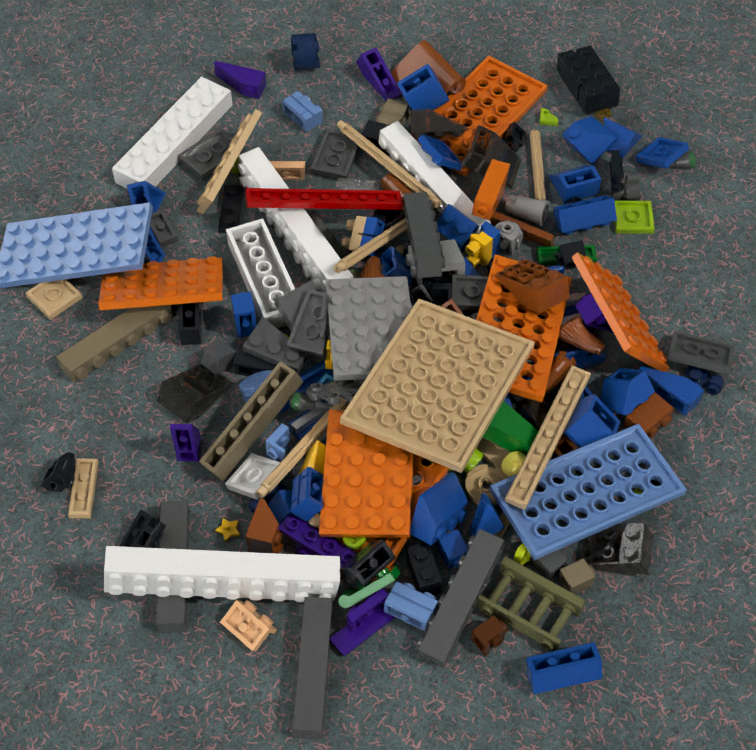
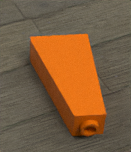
[472,159,510,220]

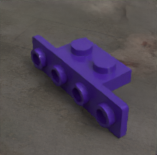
[279,514,357,568]
[330,588,396,656]

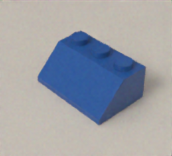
[410,472,468,545]

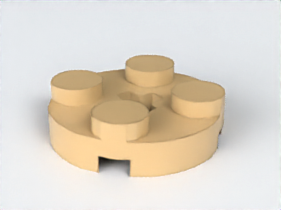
[465,464,507,505]

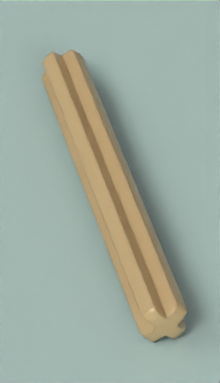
[530,130,546,200]

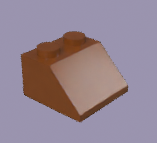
[245,498,284,554]

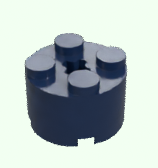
[291,33,320,71]

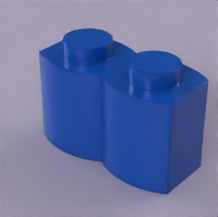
[380,246,412,286]

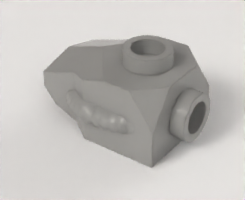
[495,220,523,254]

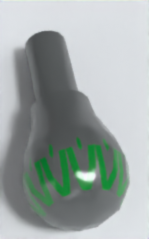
[669,152,697,169]
[289,392,331,411]

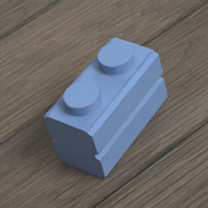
[282,91,323,132]
[384,581,438,631]

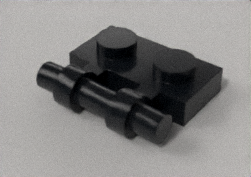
[119,510,167,548]

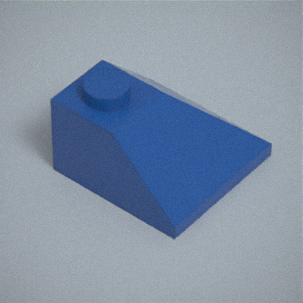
[562,116,618,165]

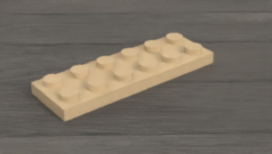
[196,109,262,215]

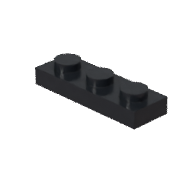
[218,185,244,233]

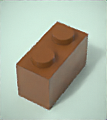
[624,393,674,439]

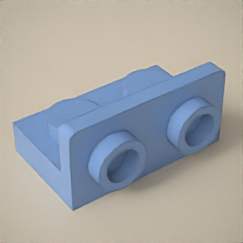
[266,423,290,462]

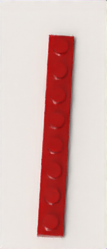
[245,188,403,210]

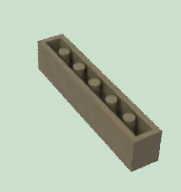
[56,305,173,382]
[199,361,303,482]

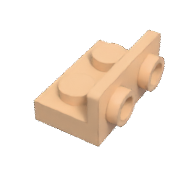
[220,600,277,651]

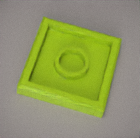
[614,201,655,234]

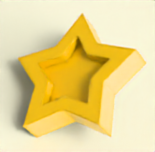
[215,518,240,542]

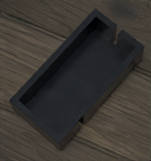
[557,46,620,114]

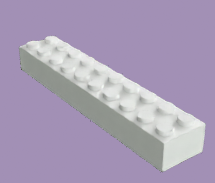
[238,147,353,293]
[104,546,340,602]

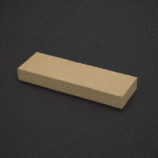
[68,458,99,518]

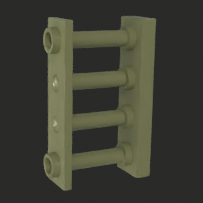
[477,556,586,651]

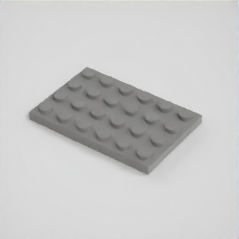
[325,276,411,381]

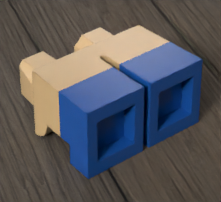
[342,216,385,257]

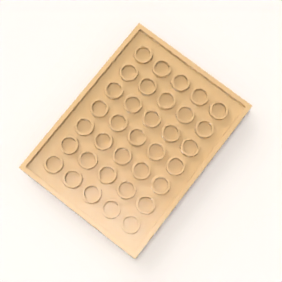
[340,299,535,473]

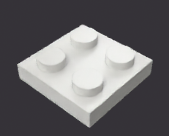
[225,453,280,500]

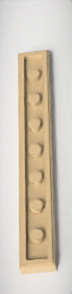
[505,365,591,510]

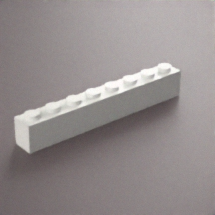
[378,121,491,235]

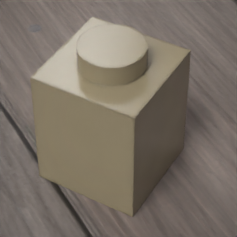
[558,558,596,594]

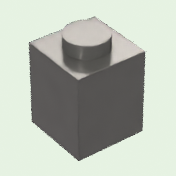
[201,341,237,375]
[531,550,568,581]

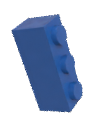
[553,195,617,235]
[526,642,602,694]

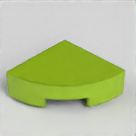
[539,108,558,126]

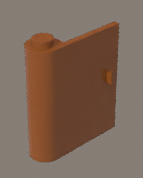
[390,40,466,94]

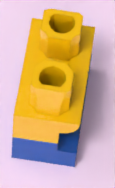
[465,221,501,268]

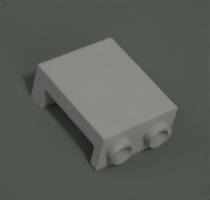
[406,239,465,284]

